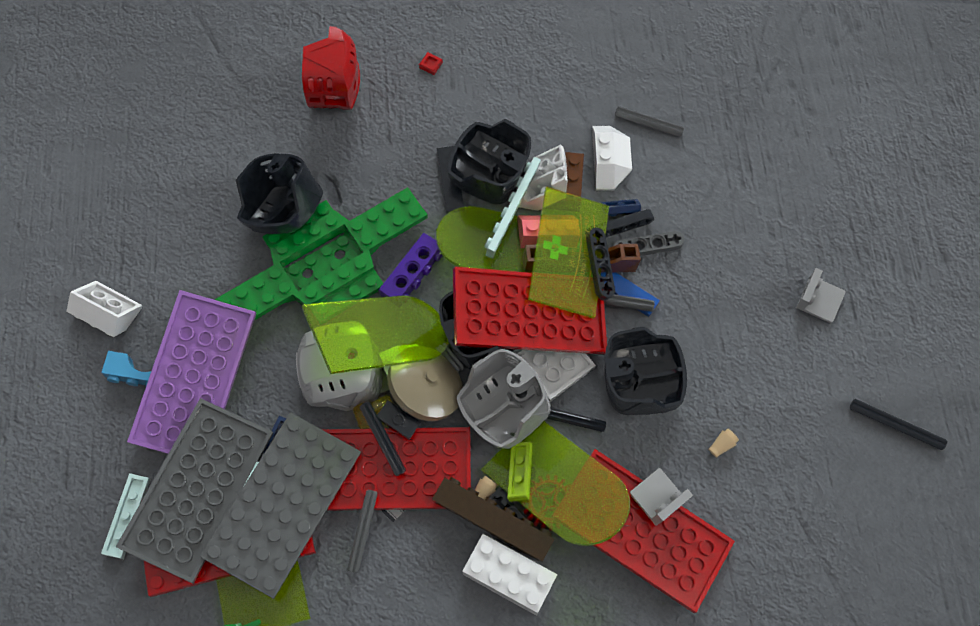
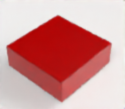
[419,52,443,75]

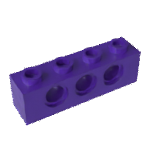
[379,233,443,308]

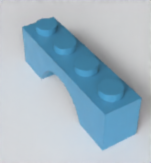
[101,351,151,387]

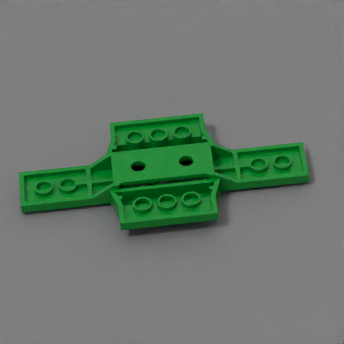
[214,187,428,326]

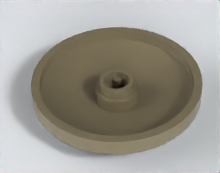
[387,347,463,421]

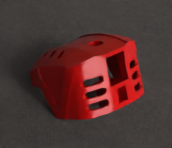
[302,26,360,110]

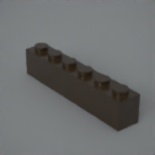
[432,477,554,563]

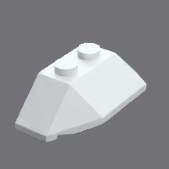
[592,126,632,191]

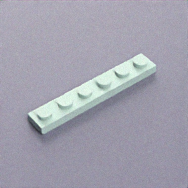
[485,157,541,258]

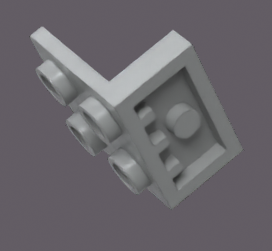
[796,268,845,323]
[630,468,693,526]

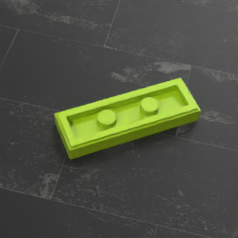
[507,442,533,502]

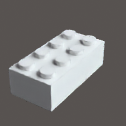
[462,534,557,616]

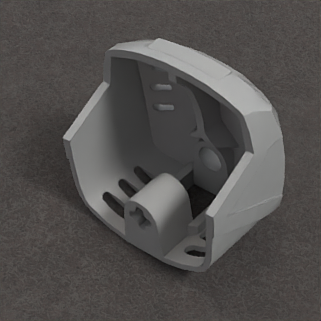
[296,322,383,411]
[457,349,551,449]

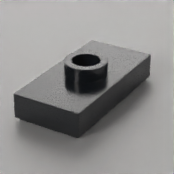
[377,400,421,440]

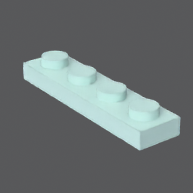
[101,473,151,559]

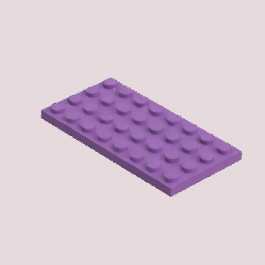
[127,290,256,454]

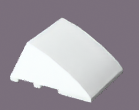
[517,145,568,211]

